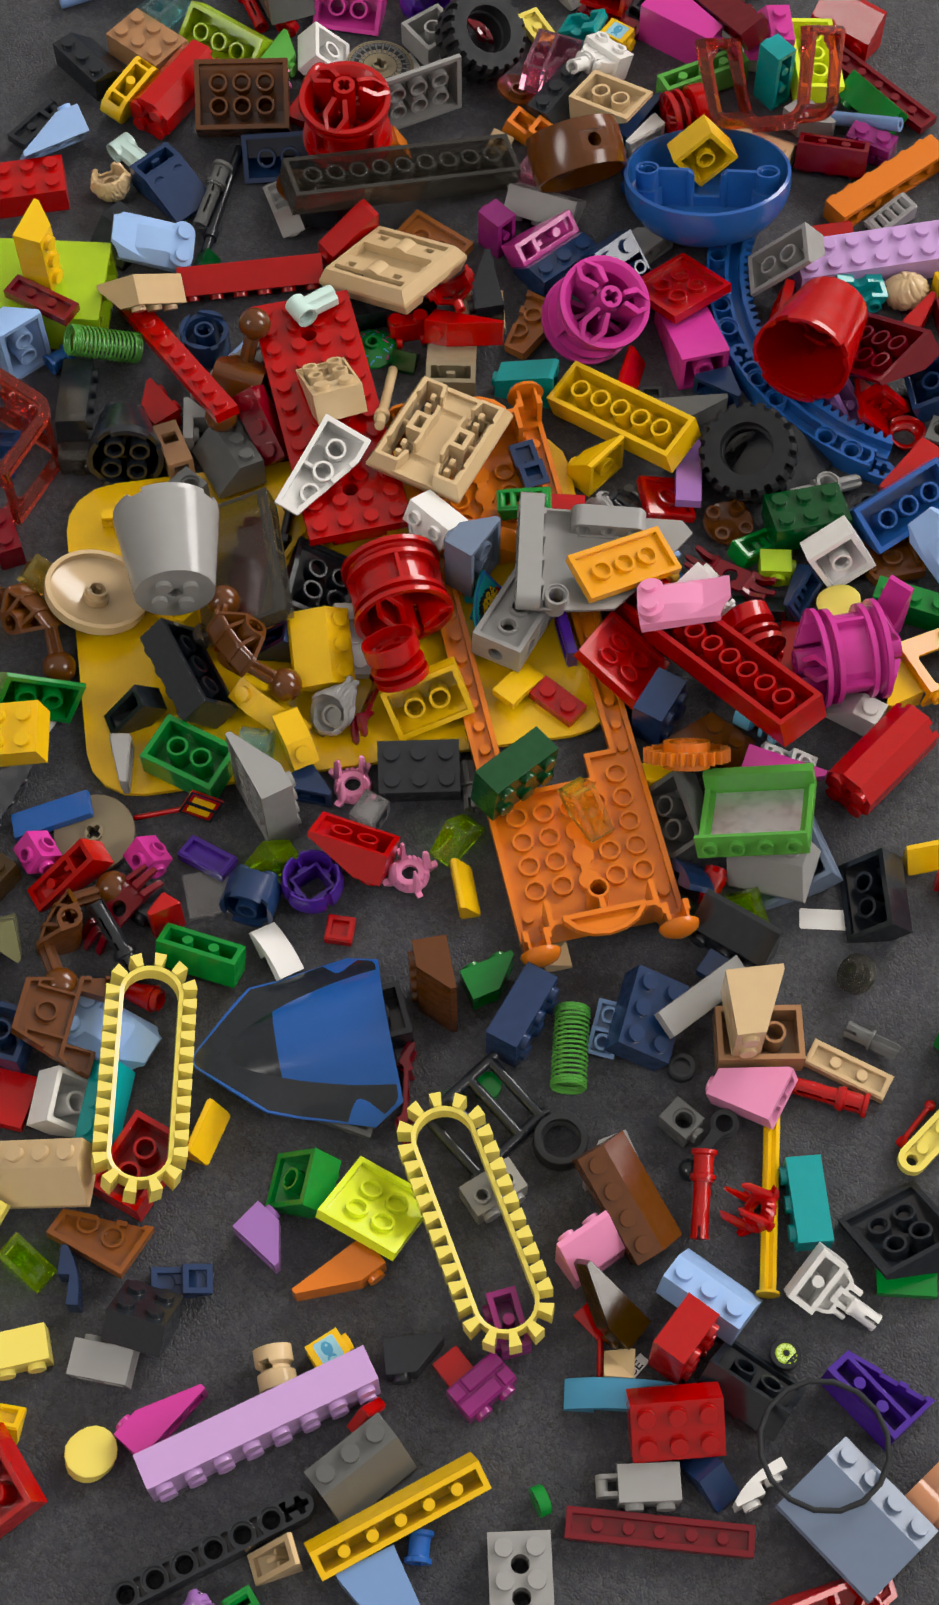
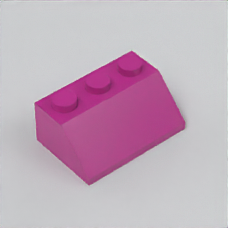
[312,0,387,36]

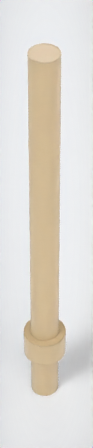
[374,366,398,430]

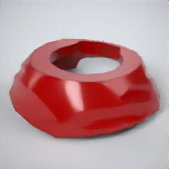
[889,415,927,451]

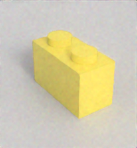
[0,1322,54,1381]

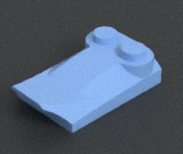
[111,212,195,273]
[907,506,939,583]
[67,996,162,1070]

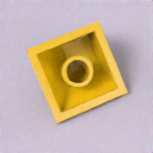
[566,435,625,497]

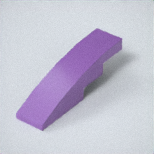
[674,440,702,508]

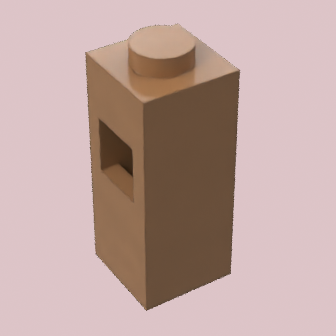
[153,420,195,479]

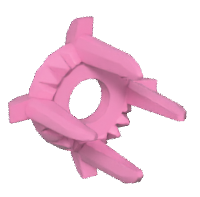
[328,755,378,808]
[382,842,438,899]

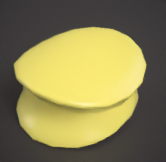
[816,584,861,615]
[64,1425,118,1483]

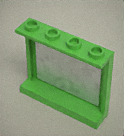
[694,763,817,858]

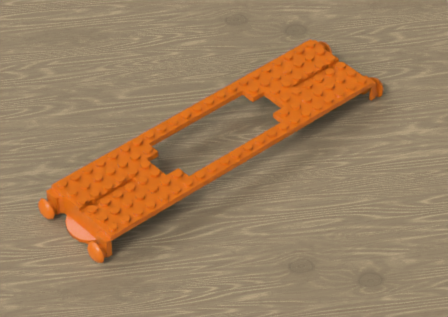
[385,381,699,968]

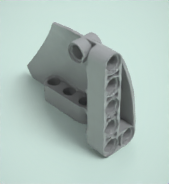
[515,492,692,617]

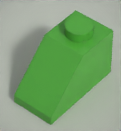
[261,29,298,80]

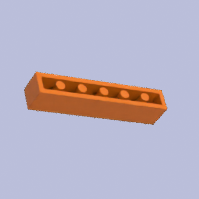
[823,134,939,226]

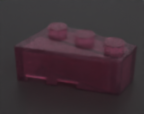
[519,28,583,93]

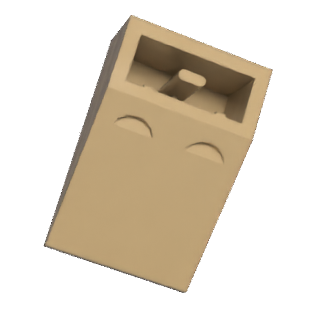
[296,357,368,424]

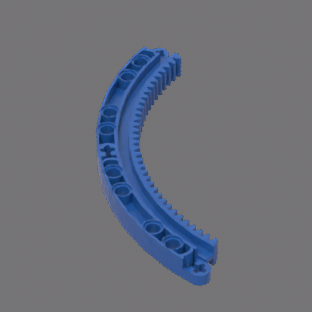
[706,234,894,486]

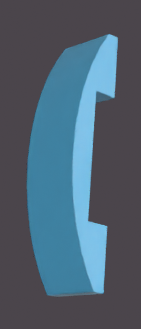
[563,1377,678,1413]

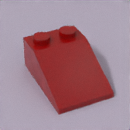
[307,811,401,886]

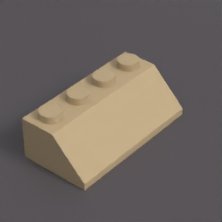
[0,1138,96,1209]

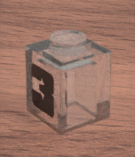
[349,789,390,829]

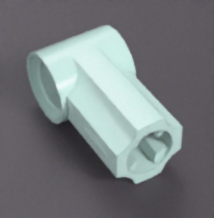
[106,132,147,166]
[285,285,339,327]

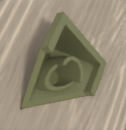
[0,913,23,963]

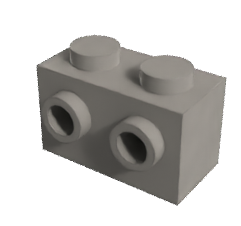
[459,1157,528,1225]
[66,1334,140,1389]

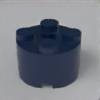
[179,310,231,369]
[219,864,282,927]

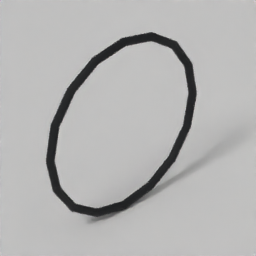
[757,1378,892,1514]

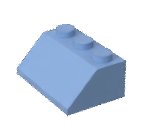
[0,307,51,384]
[656,1248,763,1346]

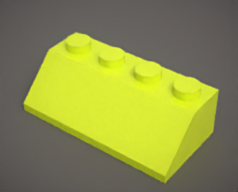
[790,18,845,105]

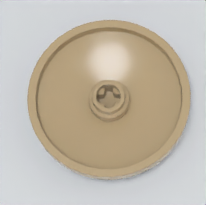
[44,549,147,635]

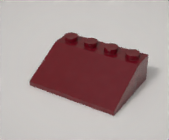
[850,312,939,385]

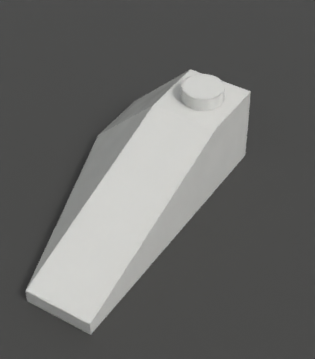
[274,414,371,516]

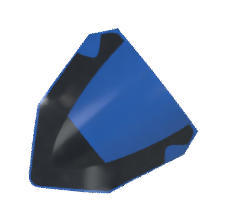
[193,958,403,1128]

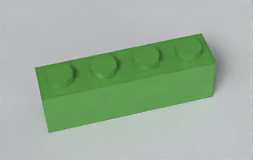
[655,45,749,95]

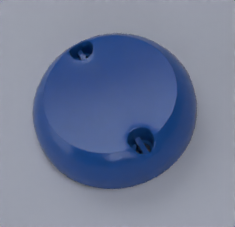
[624,128,791,247]

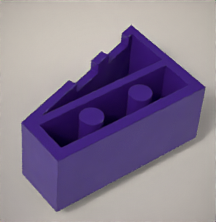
[821,1350,936,1451]

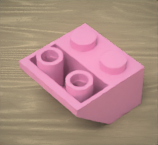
[555,1210,625,1289]

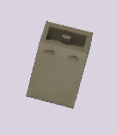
[426,343,477,397]

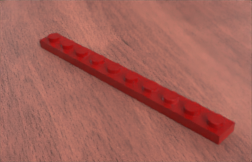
[115,305,240,424]

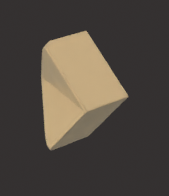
[603,1348,635,1378]

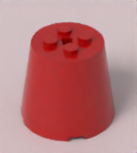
[753,276,868,402]

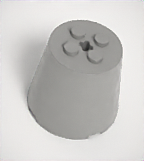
[113,482,219,616]

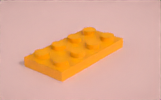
[565,526,682,604]

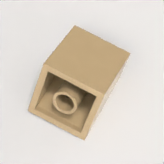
[720,963,785,1058]

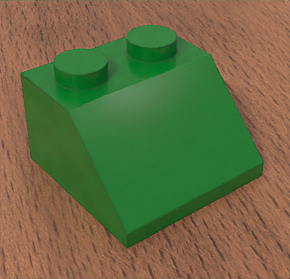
[265,1148,341,1219]

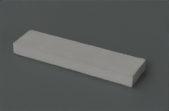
[654,955,745,1039]

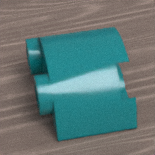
[557,8,608,47]
[836,274,889,313]

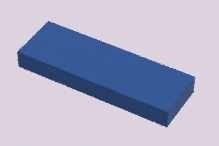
[11,789,94,841]

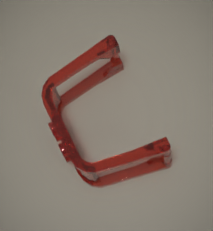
[694,25,846,133]
[0,368,63,525]

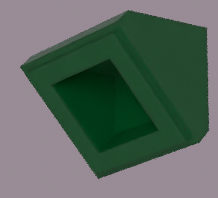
[193,247,221,266]
[390,349,420,375]

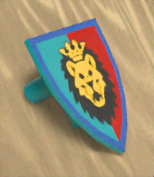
[464,570,502,628]

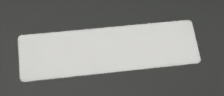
[799,908,846,931]

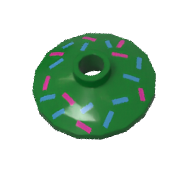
[359,329,397,369]

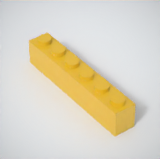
[304,1452,491,1582]

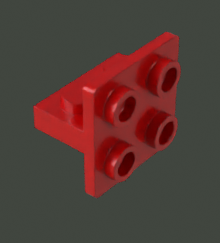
[854,378,910,438]

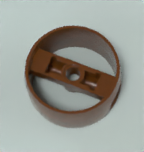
[526,113,627,193]

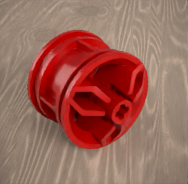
[299,61,392,173]
[341,534,454,641]

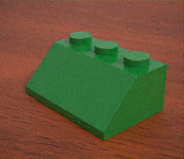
[0,672,86,723]

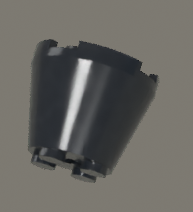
[87,402,164,486]

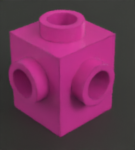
[13,830,62,874]
[122,835,173,879]

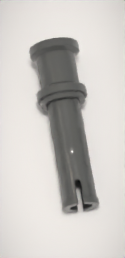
[193,159,233,230]

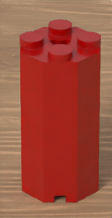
[129,39,218,140]
[825,703,939,818]

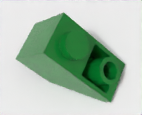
[460,950,514,1010]

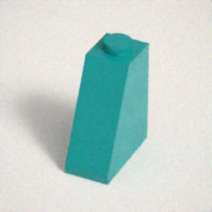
[491,359,559,409]

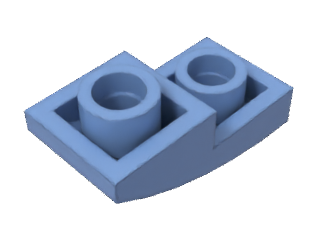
[588,998,617,1060]

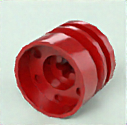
[659,82,714,134]
[721,600,787,658]
[361,623,429,693]

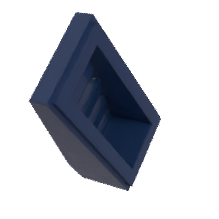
[783,564,823,622]

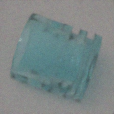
[239,726,276,758]

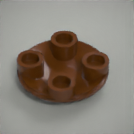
[703,500,754,545]

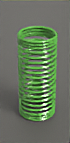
[63,323,144,364]
[550,1001,591,1095]

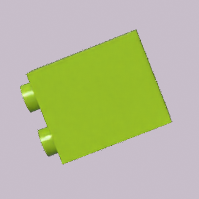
[0,238,118,351]

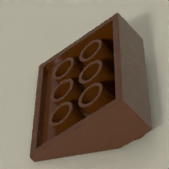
[194,58,291,137]

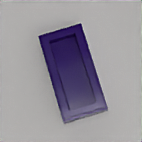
[554,612,578,667]
[177,834,238,882]

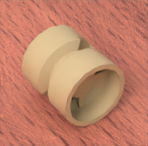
[252,1342,297,1394]

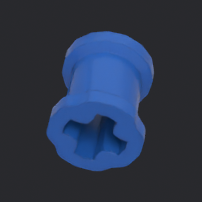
[42,343,75,375]
[404,1529,434,1566]

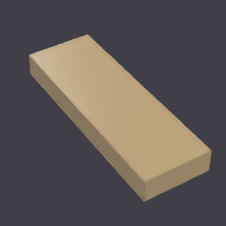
[804,1038,894,1104]

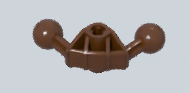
[205,307,271,433]
[0,583,76,681]
[206,585,302,702]
[36,871,127,992]

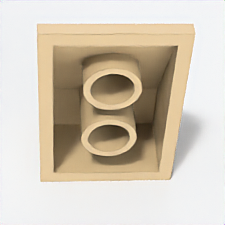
[568,70,653,124]

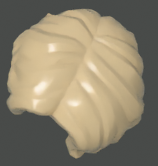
[90,161,131,202]
[885,271,930,311]

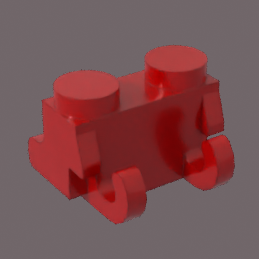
[387,309,427,349]

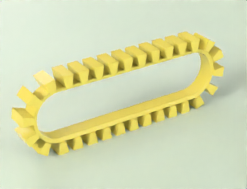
[91,952,198,1204]
[397,1092,554,1355]

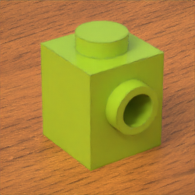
[758,549,796,587]

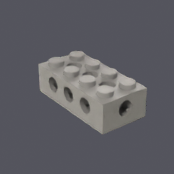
[471,568,561,673]
[487,1530,554,1605]

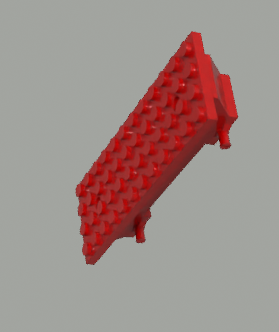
[251,290,409,546]

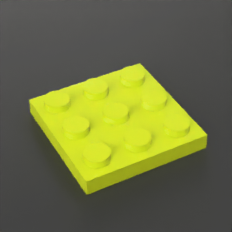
[315,1156,428,1261]

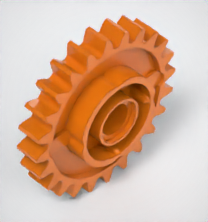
[643,738,731,772]

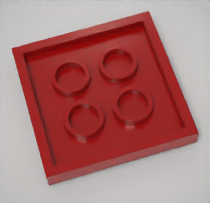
[641,253,731,324]
[573,610,670,710]

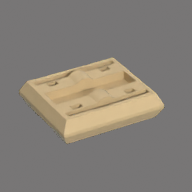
[319,226,467,315]
[366,376,513,504]

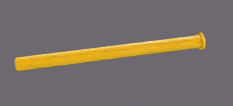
[756,1117,780,1299]

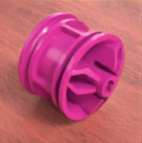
[541,255,650,365]
[791,598,902,709]

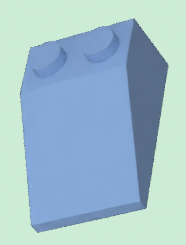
[20,103,89,160]

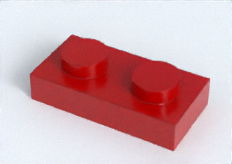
[529,675,587,728]

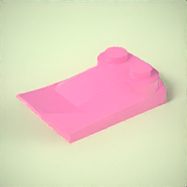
[637,575,731,633]

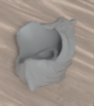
[310,675,360,737]

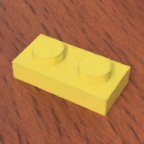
[518,7,558,51]

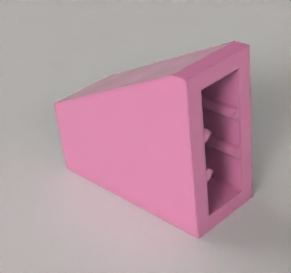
[706,1067,798,1130]

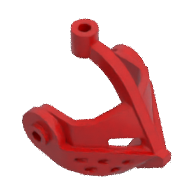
[425,264,475,313]

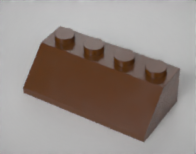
[407,934,458,1032]
[572,1130,682,1266]

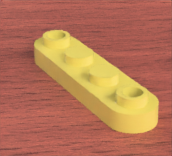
[897,1110,939,1176]

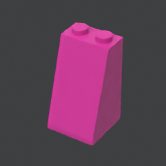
[638,0,723,64]
[654,306,730,391]

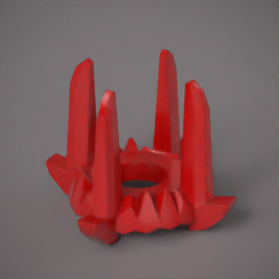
[720,1183,779,1236]

